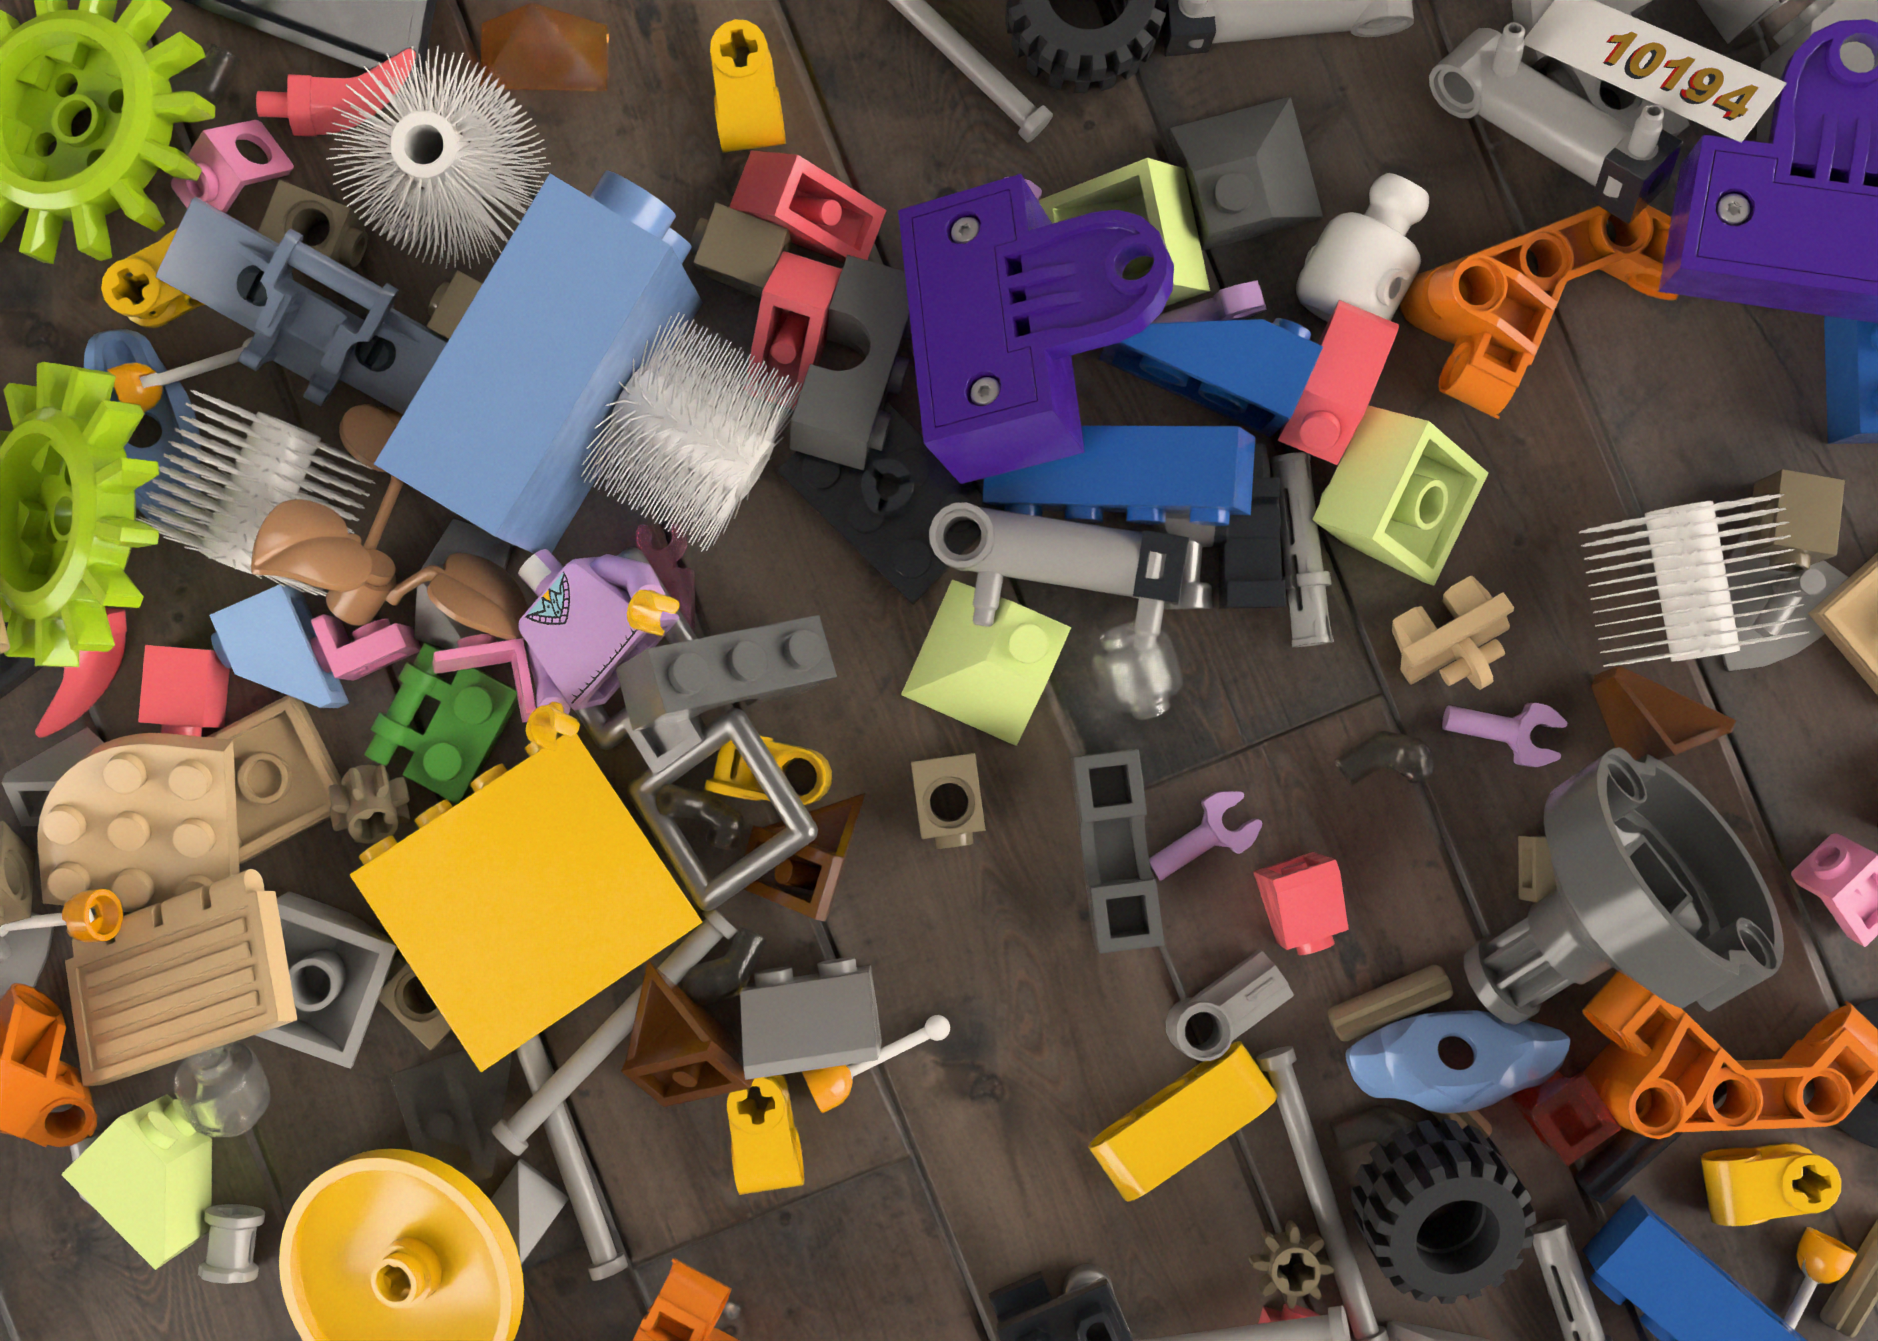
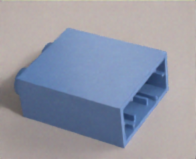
[374,170,703,554]

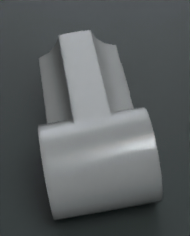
[1166,949,1294,1061]

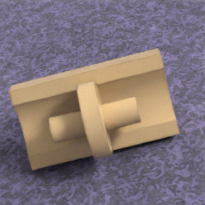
[1392,576,1514,690]

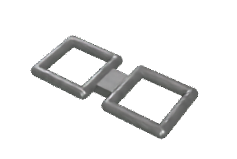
[575,547,818,911]

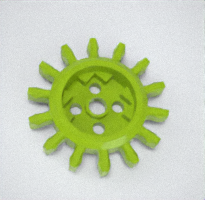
[0,0,215,264]
[0,362,160,667]

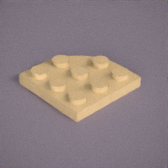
[37,733,240,913]

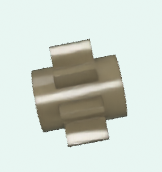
[328,765,410,844]
[1249,1220,1334,1309]

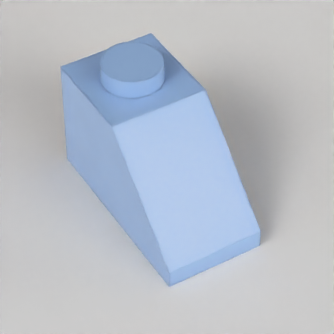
[209,584,349,708]

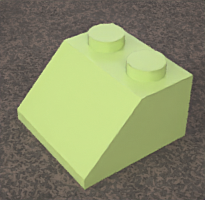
[1039,158,1210,306]
[1312,405,1488,586]
[61,1094,212,1270]

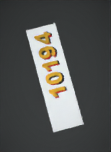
[1524,0,1787,143]

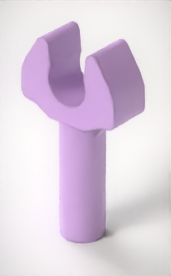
[1151,280,1267,323]
[1442,703,1568,767]
[1149,791,1262,881]

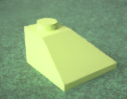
[901,580,1071,746]

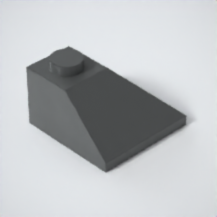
[1168,96,1323,251]

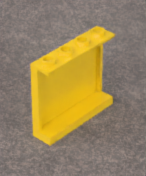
[350,732,702,1072]

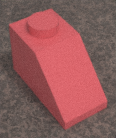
[729,150,887,263]
[744,251,842,410]
[1278,300,1399,465]
[1253,852,1349,955]

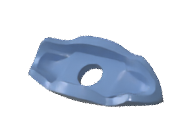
[84,329,201,534]
[1345,1010,1570,1113]

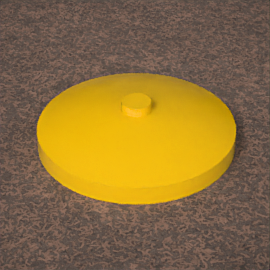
[279,1148,524,1341]

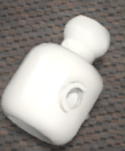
[1296,173,1429,322]

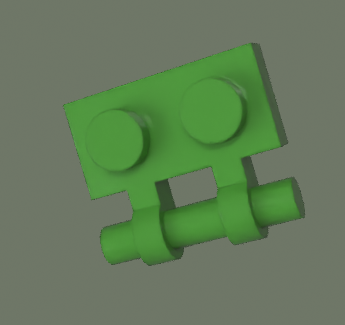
[364,642,518,804]

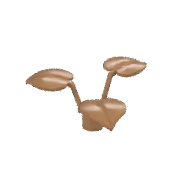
[251,404,528,644]

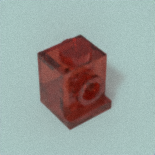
[1509,1071,1622,1166]

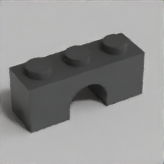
[790,255,912,471]
[616,615,837,731]
[1069,749,1165,954]

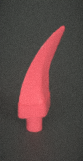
[256,48,416,137]
[35,607,127,738]

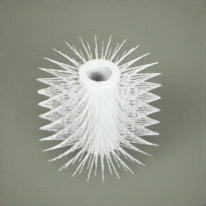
[326,46,551,269]
[581,312,802,552]
[136,390,377,596]
[1579,494,1809,667]

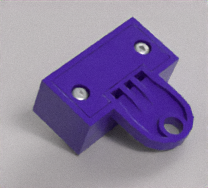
[1658,19,1878,323]
[898,174,1174,484]

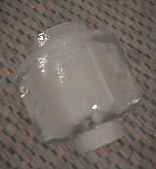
[1091,621,1183,720]
[174,1041,271,1137]

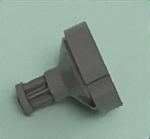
[1464,747,1784,1025]

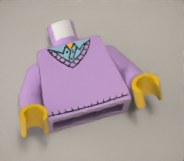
[518,549,680,751]

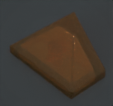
[480,3,609,91]

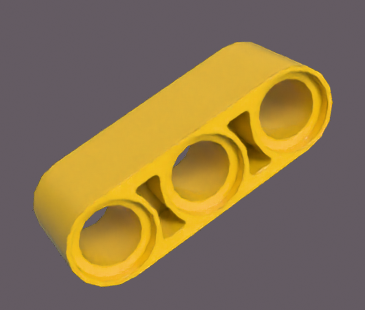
[1088,1041,1278,1202]

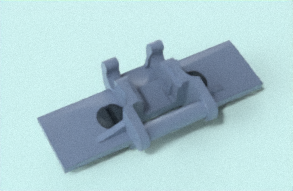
[155,197,448,415]

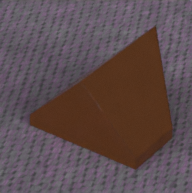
[1591,665,1737,761]
[744,793,866,921]
[621,961,754,1107]

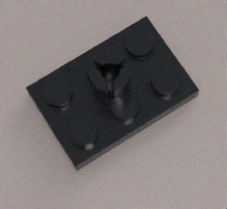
[777,401,998,605]

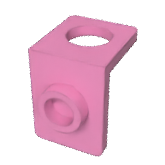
[171,120,294,214]
[433,634,536,722]

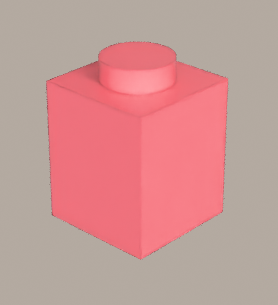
[138,645,230,737]

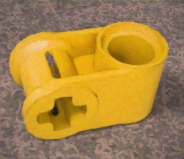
[710,19,786,153]
[101,228,205,328]
[704,735,832,805]
[727,1074,804,1195]
[1700,1142,1841,1226]

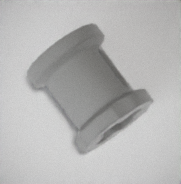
[198,1204,265,1284]

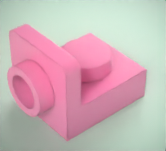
[311,614,421,681]
[1791,833,1878,947]

